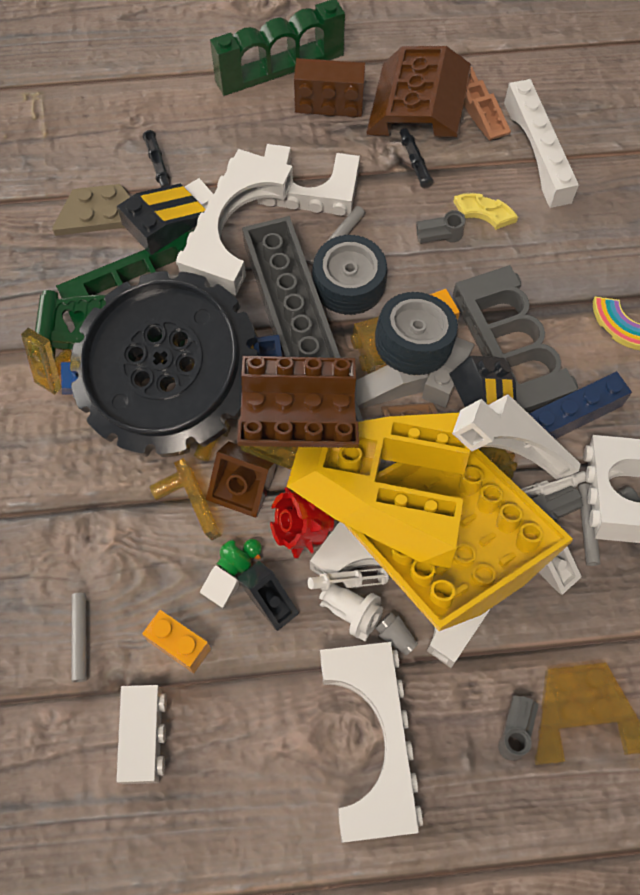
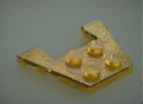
[535,663,640,765]

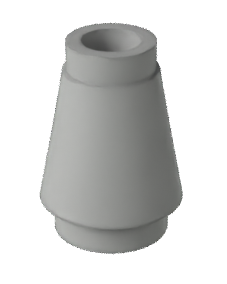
[375,612,418,656]

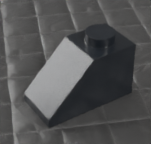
[237,561,299,631]

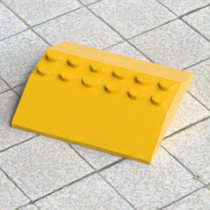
[344,449,573,631]

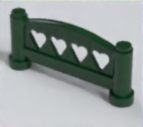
[28,290,185,365]

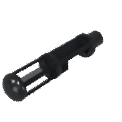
[399,128,433,188]
[142,130,170,187]

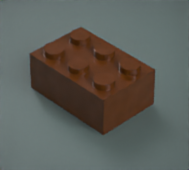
[294,58,365,117]

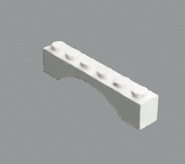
[504,79,579,208]

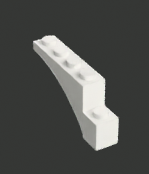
[452,395,580,480]

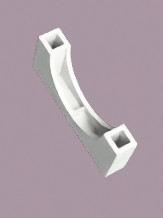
[176,149,293,295]
[310,522,490,668]
[320,642,423,843]

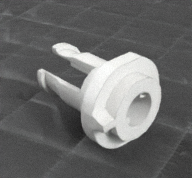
[319,583,383,641]

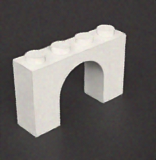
[258,144,360,216]
[583,435,640,543]

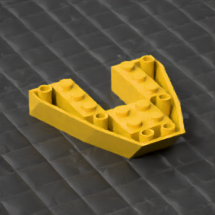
[287,413,470,568]

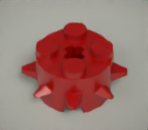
[270,487,334,559]

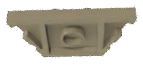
[52,184,130,236]

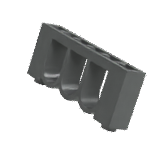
[452,265,578,414]

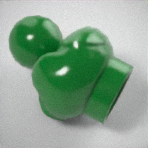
[216,539,262,577]

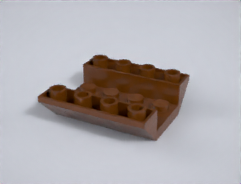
[366,46,471,137]
[237,356,359,448]

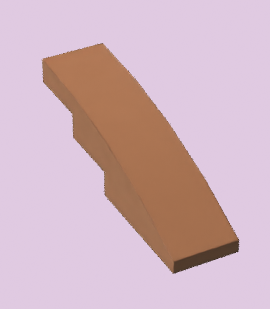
[464,67,511,140]

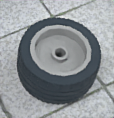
[312,234,387,315]
[375,292,458,375]

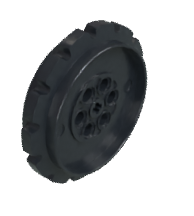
[70,271,260,457]

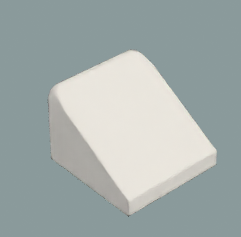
[200,565,240,608]

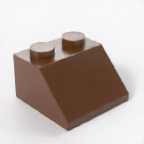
[206,441,278,518]

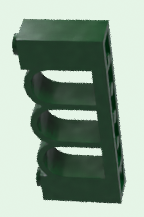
[210,0,345,96]
[56,229,212,328]

